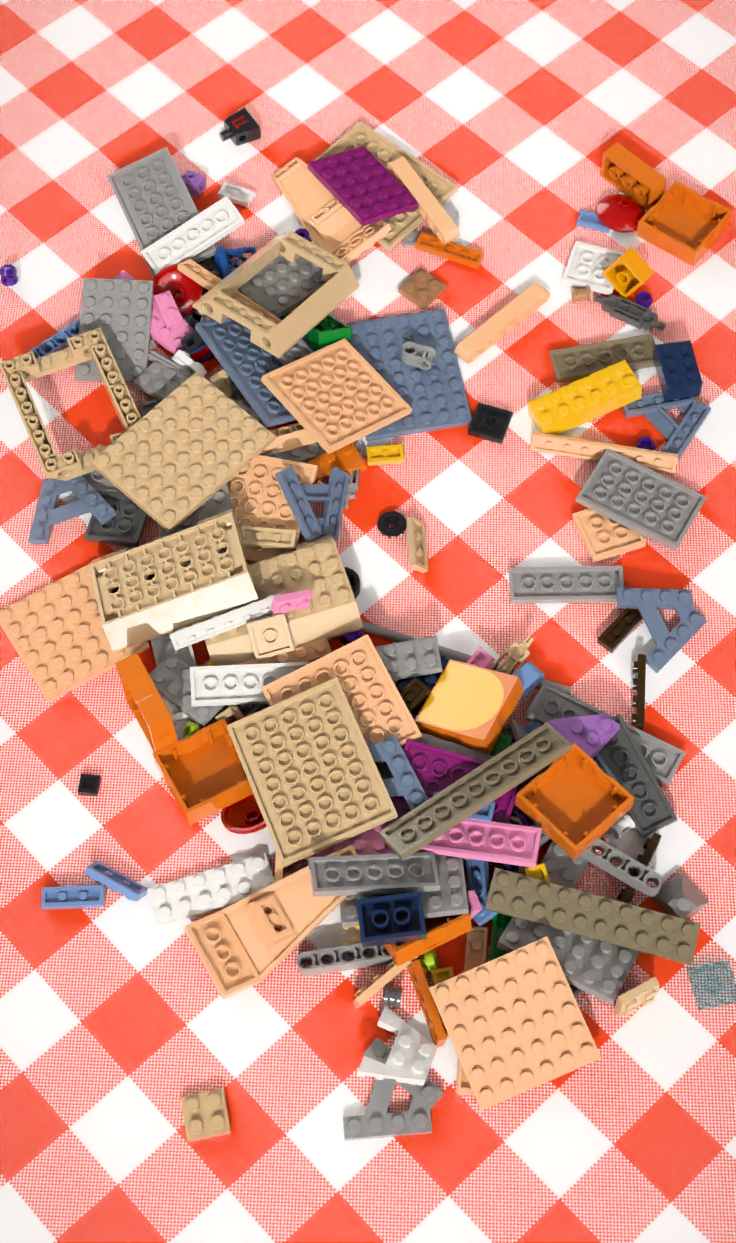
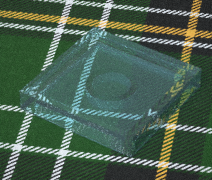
[687,960,736,1011]

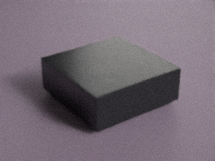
[77,774,102,797]

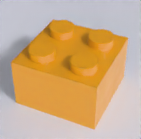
[602,246,655,298]

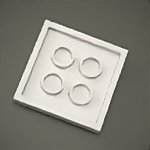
[562,241,624,295]

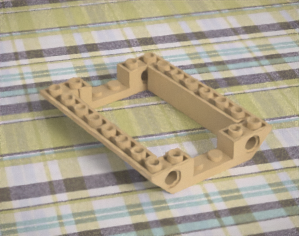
[192,231,360,358]
[0,327,141,481]

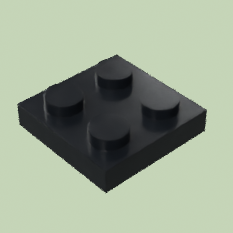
[468,403,513,444]

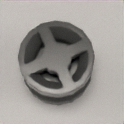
[382,984,403,1009]

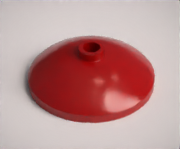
[596,194,646,233]
[153,265,202,316]
[221,794,267,834]

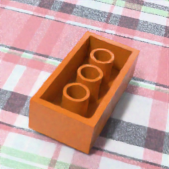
[600,142,667,212]

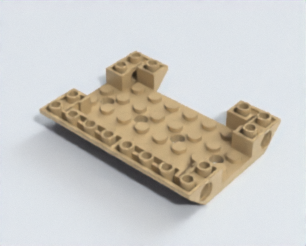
[89,508,259,653]

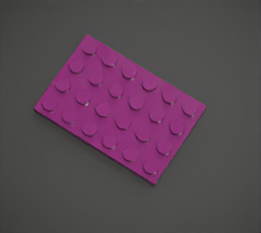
[307,146,419,226]
[390,739,522,824]

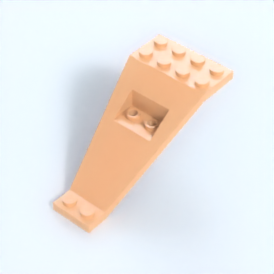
[270,157,392,263]
[184,845,358,1000]

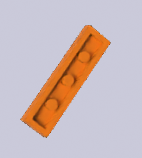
[415,232,484,269]
[408,960,448,1047]

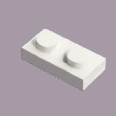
[218,182,255,208]
[171,350,207,377]

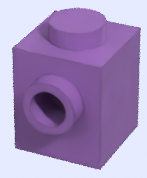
[181,170,207,198]

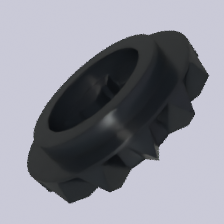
[184,312,203,329]
[377,511,407,538]

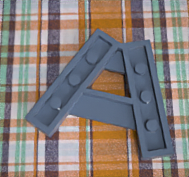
[622,392,711,462]
[275,466,349,542]
[28,475,117,544]
[616,587,707,673]
[365,735,428,810]

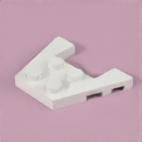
[356,1007,438,1085]

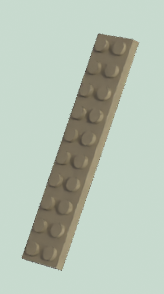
[379,722,572,861]
[484,868,701,965]

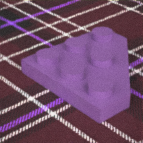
[544,714,620,759]

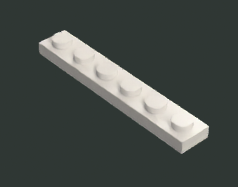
[169,593,281,651]

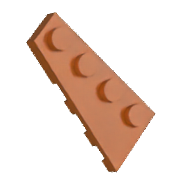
[305,442,367,484]

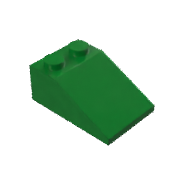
[305,314,351,351]

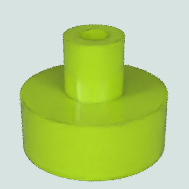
[183,721,199,739]
[418,949,439,971]

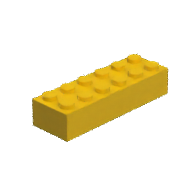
[527,360,642,435]

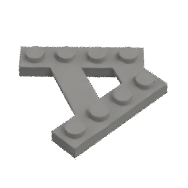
[343,1038,444,1141]

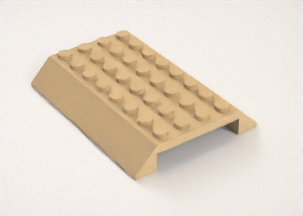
[200,534,363,666]

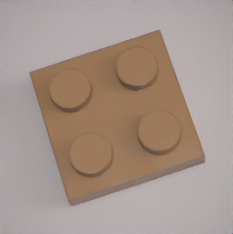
[398,268,447,310]

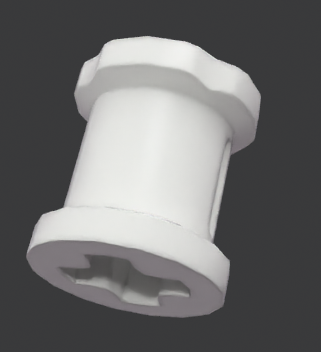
[609,814,635,839]

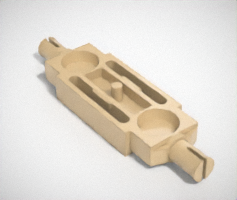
[490,635,534,675]

